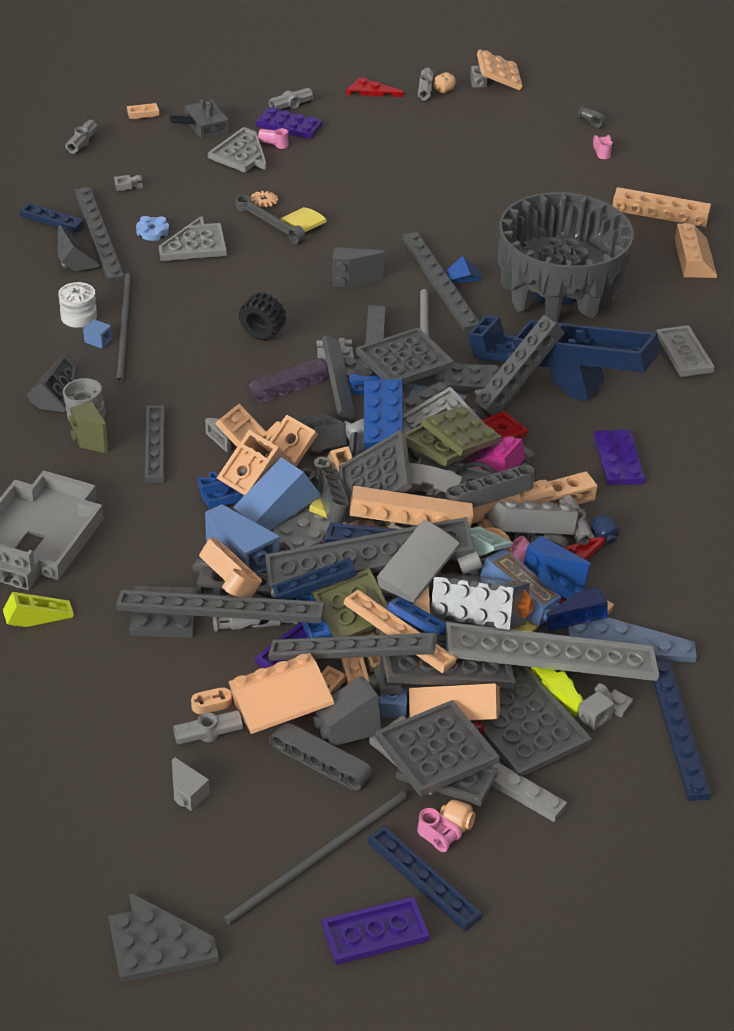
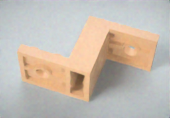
[217,415,318,495]

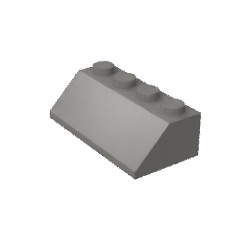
[487,500,578,535]

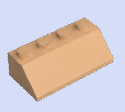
[675,223,717,278]

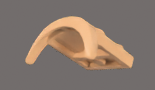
[216,404,281,447]

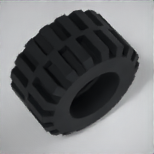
[238,292,287,341]

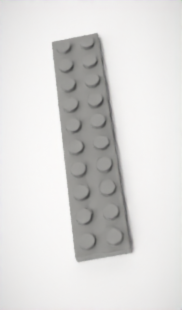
[445,622,659,681]

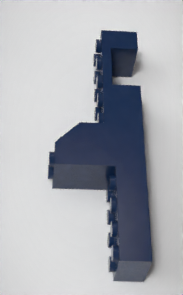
[467,315,661,401]

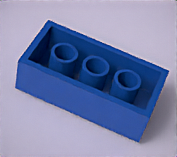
[364,379,404,450]

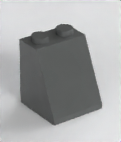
[313,676,381,746]

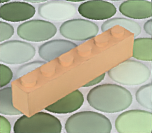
[350,486,473,528]

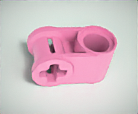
[593,135,613,159]
[417,808,462,852]

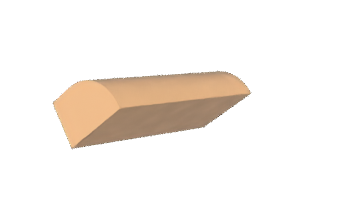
[409,684,500,720]

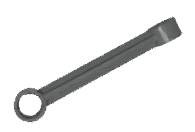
[235,195,306,244]

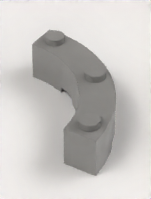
[404,462,462,499]

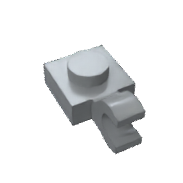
[114,175,143,191]
[595,683,633,718]

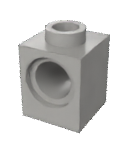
[470,66,487,87]
[578,691,614,730]

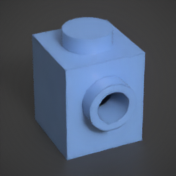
[83,319,112,349]
[378,688,407,719]

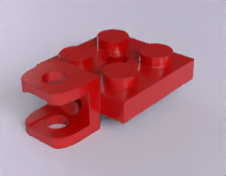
[482,411,528,439]

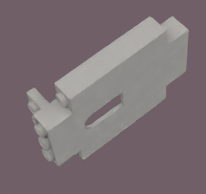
[0,470,104,591]

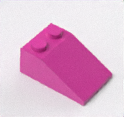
[462,437,525,473]

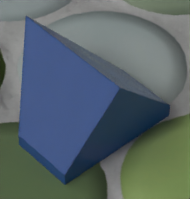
[446,256,482,283]

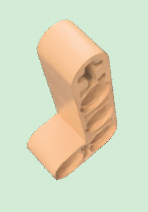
[199,537,262,598]

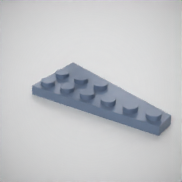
[567,606,697,663]

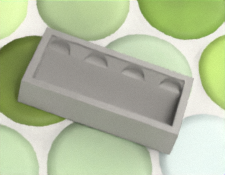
[377,520,460,603]

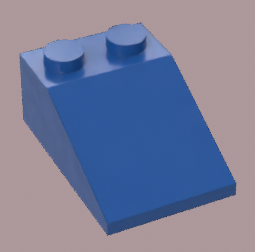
[524,536,591,589]

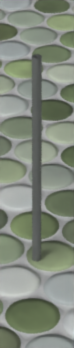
[116,273,131,383]
[224,791,407,925]

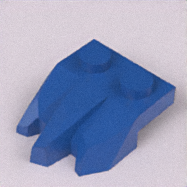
[197,472,244,509]

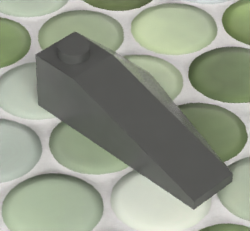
[58,225,100,271]
[26,354,76,412]

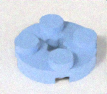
[136,216,169,241]

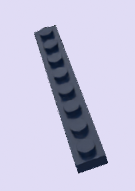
[652,661,711,801]

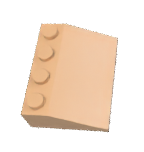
[228,653,334,734]

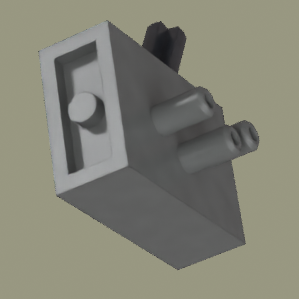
[170,98,229,139]

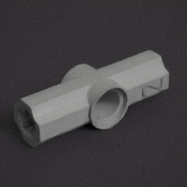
[418,68,434,100]
[269,88,313,110]
[66,120,98,154]
[558,495,594,546]
[173,710,243,745]

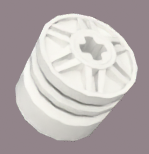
[59,282,97,328]

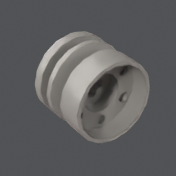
[63,378,106,422]

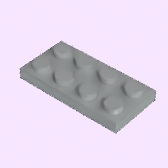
[656,325,714,377]

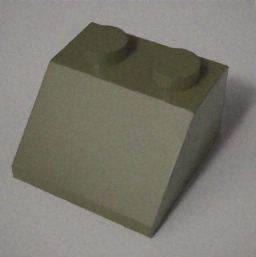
[69,401,108,453]

